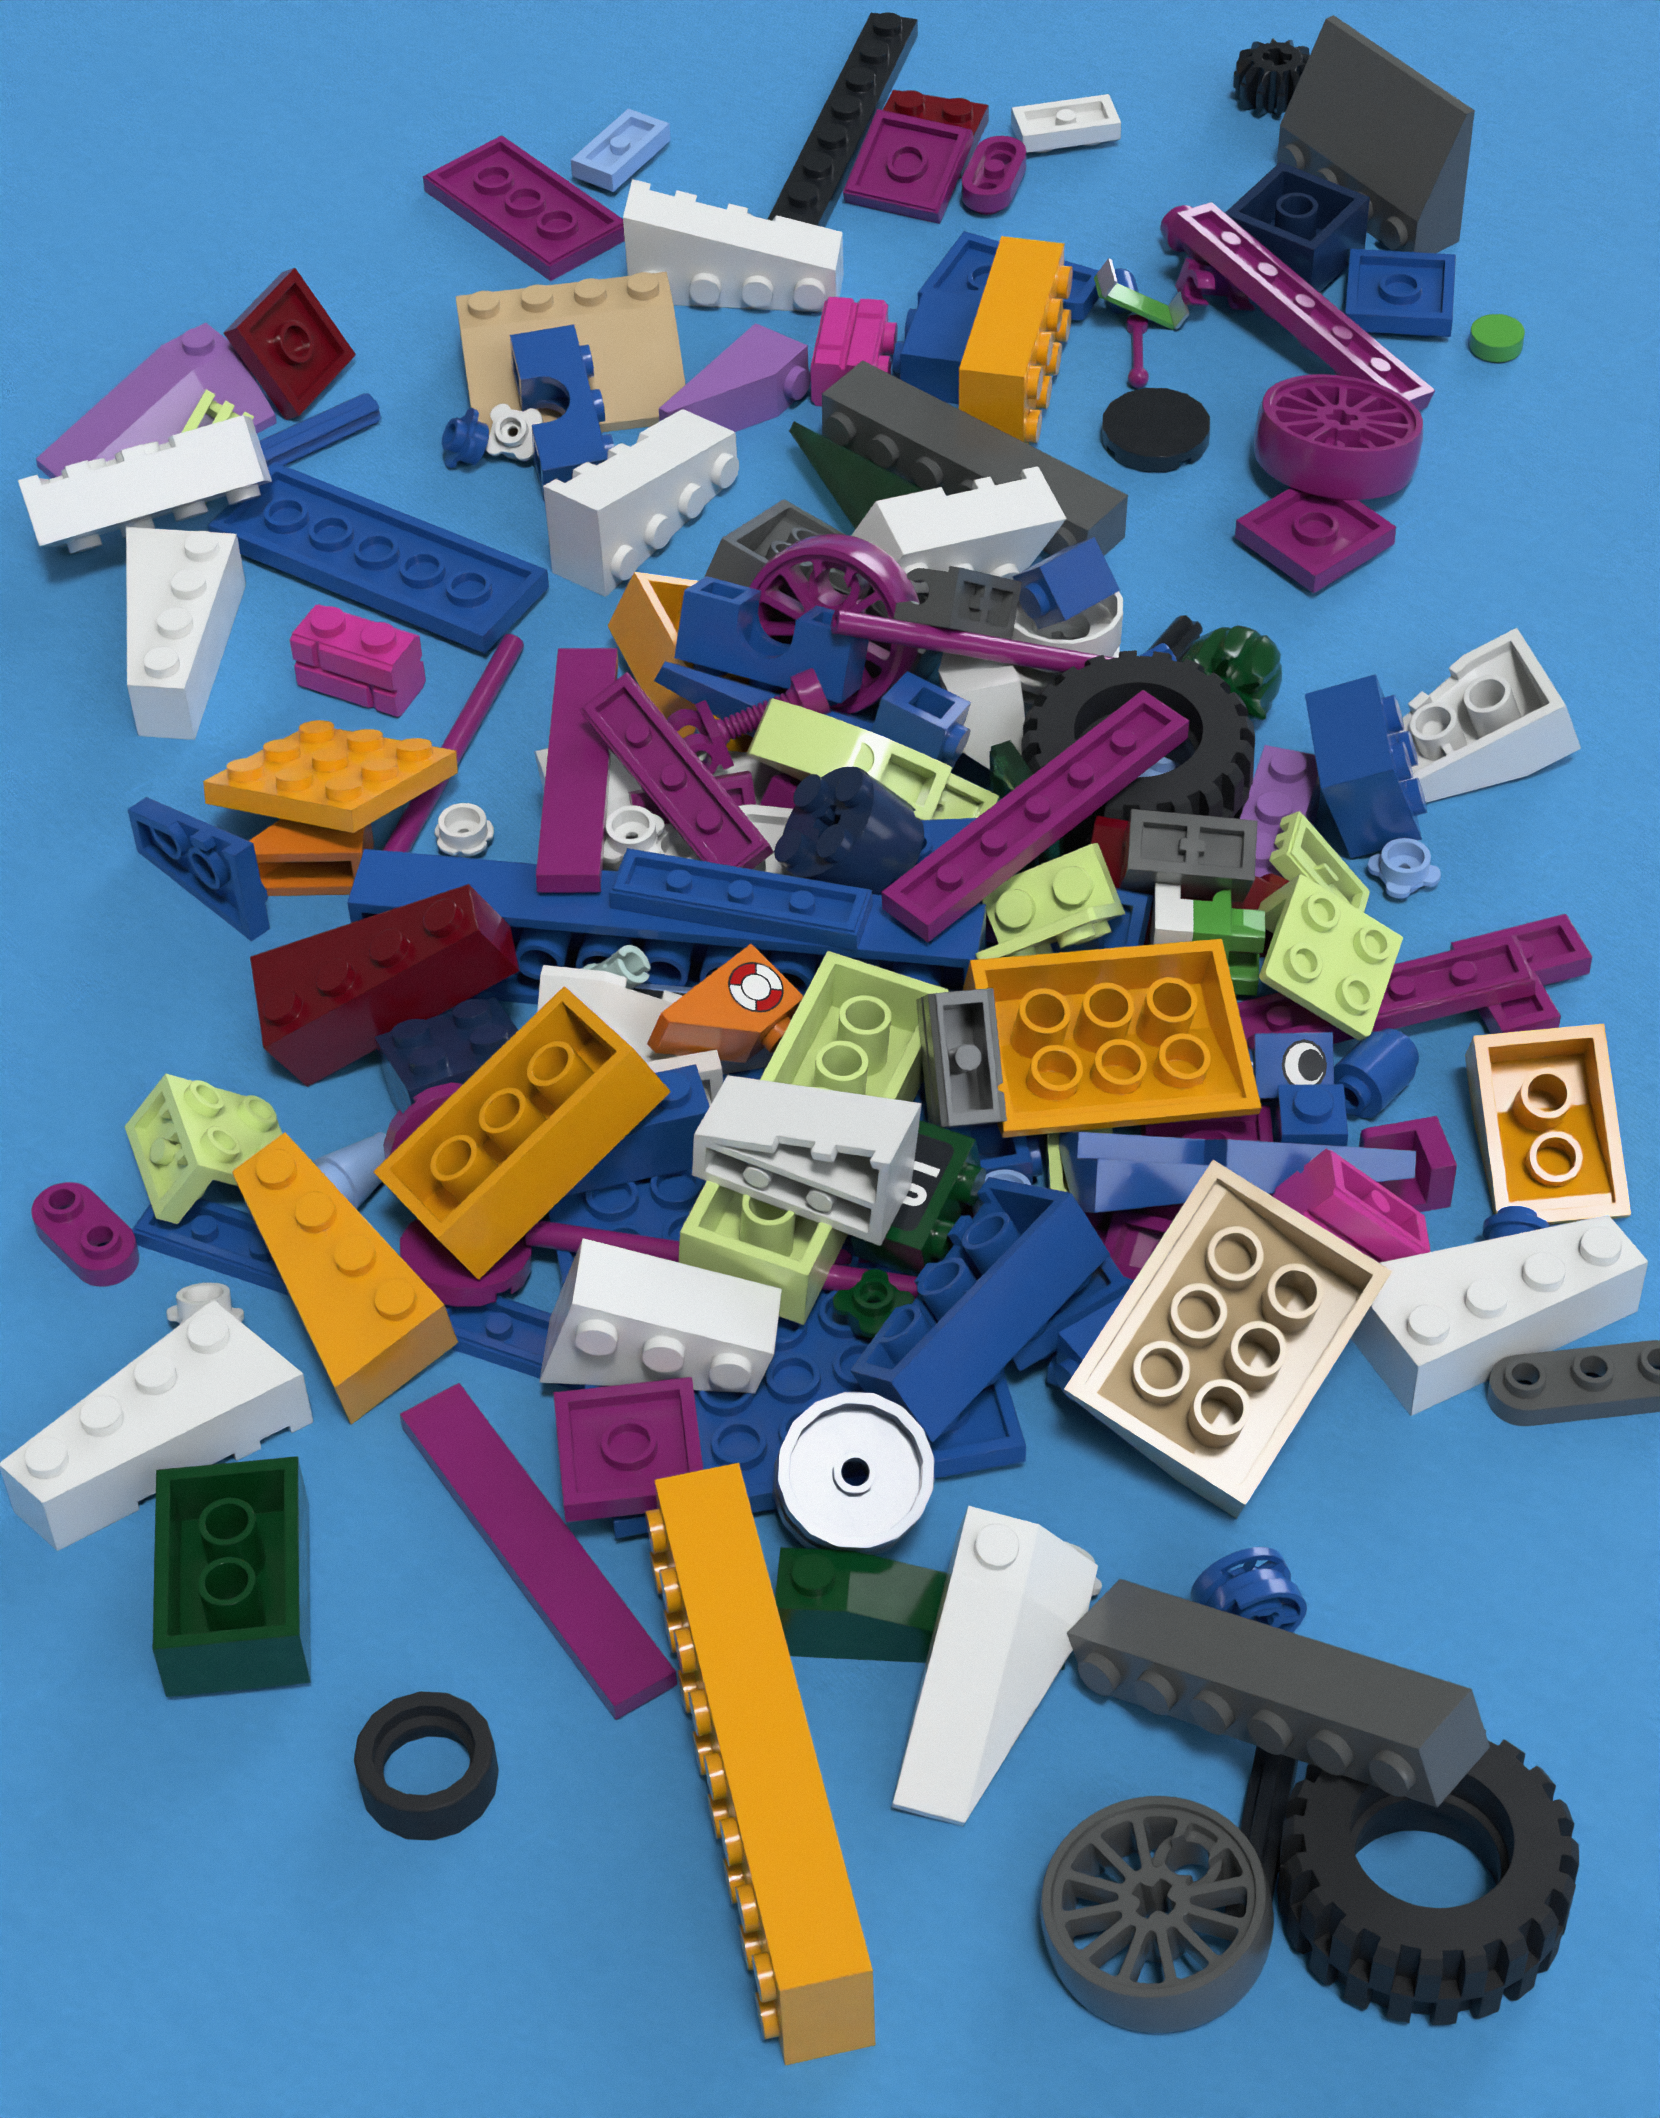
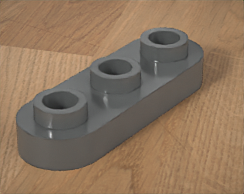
[1487,1340,1660,1426]

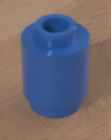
[1334,1028,1419,1118]

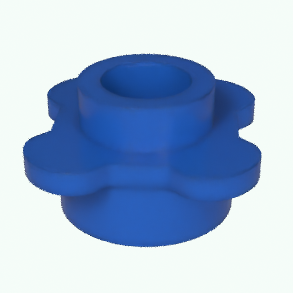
[442,408,489,469]

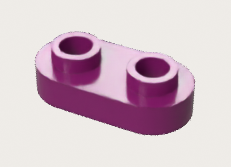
[962,136,1026,215]
[31,1182,140,1287]

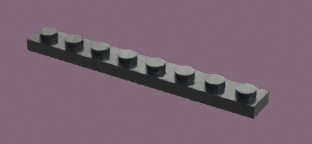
[767,12,918,228]

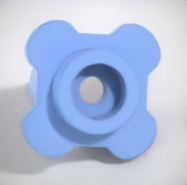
[1368,838,1441,898]

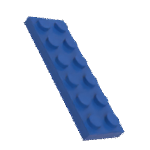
[208,462,549,653]

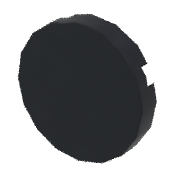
[1102,388,1210,472]

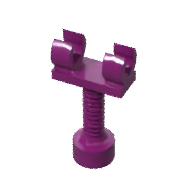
[1160,205,1255,311]
[667,668,831,775]

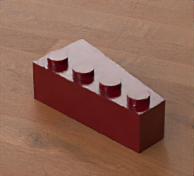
[250,884,519,1087]

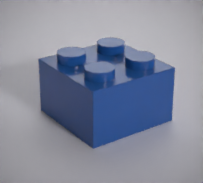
[1305,674,1427,858]

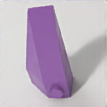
[36,322,277,479]

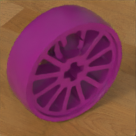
[1254,374,1423,500]
[750,534,920,714]

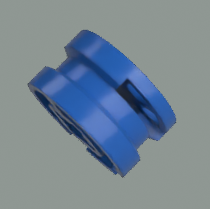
[1191,1547,1307,1633]

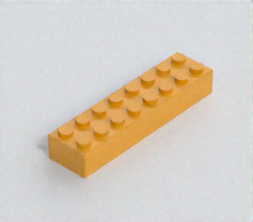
[645,1463,876,2066]

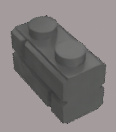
[916,988,1007,1129]

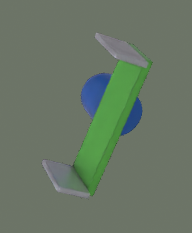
[1094,258,1189,330]

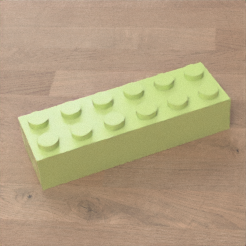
[679,951,949,1325]

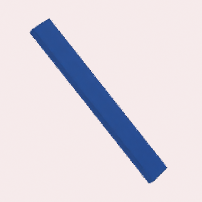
[132,1198,584,1390]

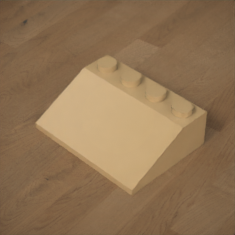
[455,272,686,437]
[1063,1160,1392,1519]

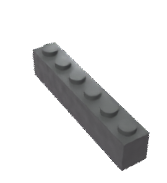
[822,361,1128,556]
[1067,1579,1490,1808]

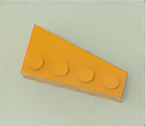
[232,1132,458,1425]

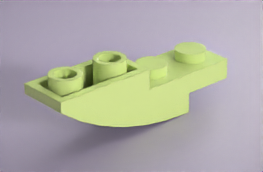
[746,698,999,820]

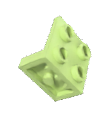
[975,843,1125,960]
[1258,874,1403,1041]
[124,1073,282,1224]

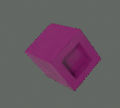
[1359,1116,1457,1212]

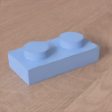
[571,108,671,192]

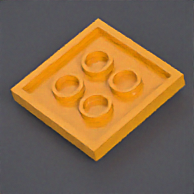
[203,720,458,833]

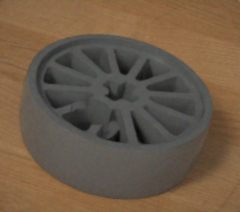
[1040,1796,1274,2033]

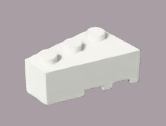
[692,1075,922,1246]

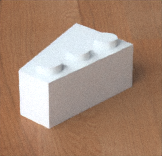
[851,466,1067,593]
[539,1238,782,1393]

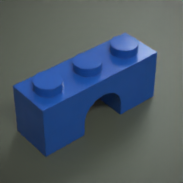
[510,324,614,501]
[674,576,869,706]

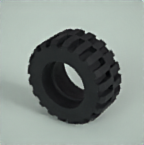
[1021,650,1255,856]
[1277,1730,1579,2025]

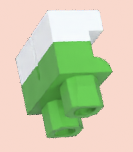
[1148,883,1266,996]

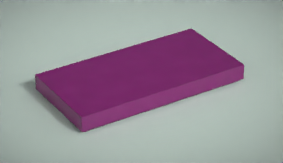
[423,135,625,281]

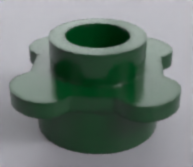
[833,1269,915,1339]

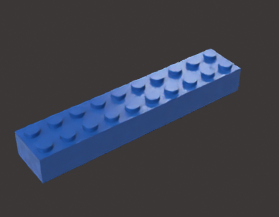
[347,849,986,1005]

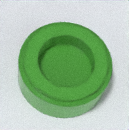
[1469,314,1525,363]

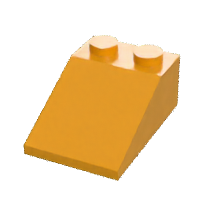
[1465,1024,1631,1225]

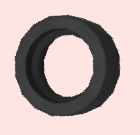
[354,1691,499,1840]

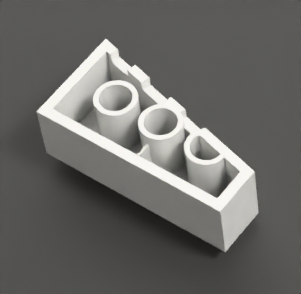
[126,527,246,740]

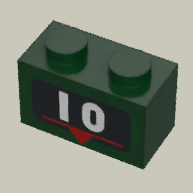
[850,1120,986,1276]

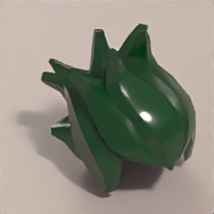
[1181,625,1282,722]

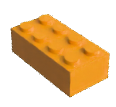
[959,236,1073,445]
[373,986,671,1280]

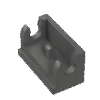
[894,566,1022,640]
[1119,809,1258,902]

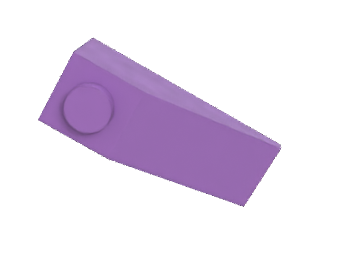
[659,323,811,432]

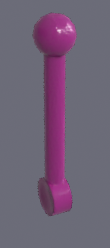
[1126,314,1149,388]

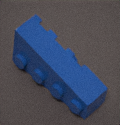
[850,1177,1110,1443]

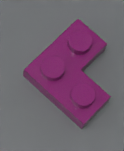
[1450,914,1592,1034]

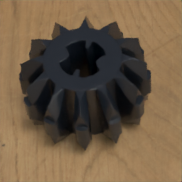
[1233,38,1310,118]

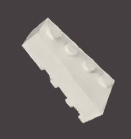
[623,179,844,312]
[543,409,739,597]
[18,415,272,554]
[1351,1215,1648,1416]
[0,1300,313,1551]

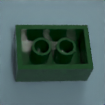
[152,1456,311,1697]

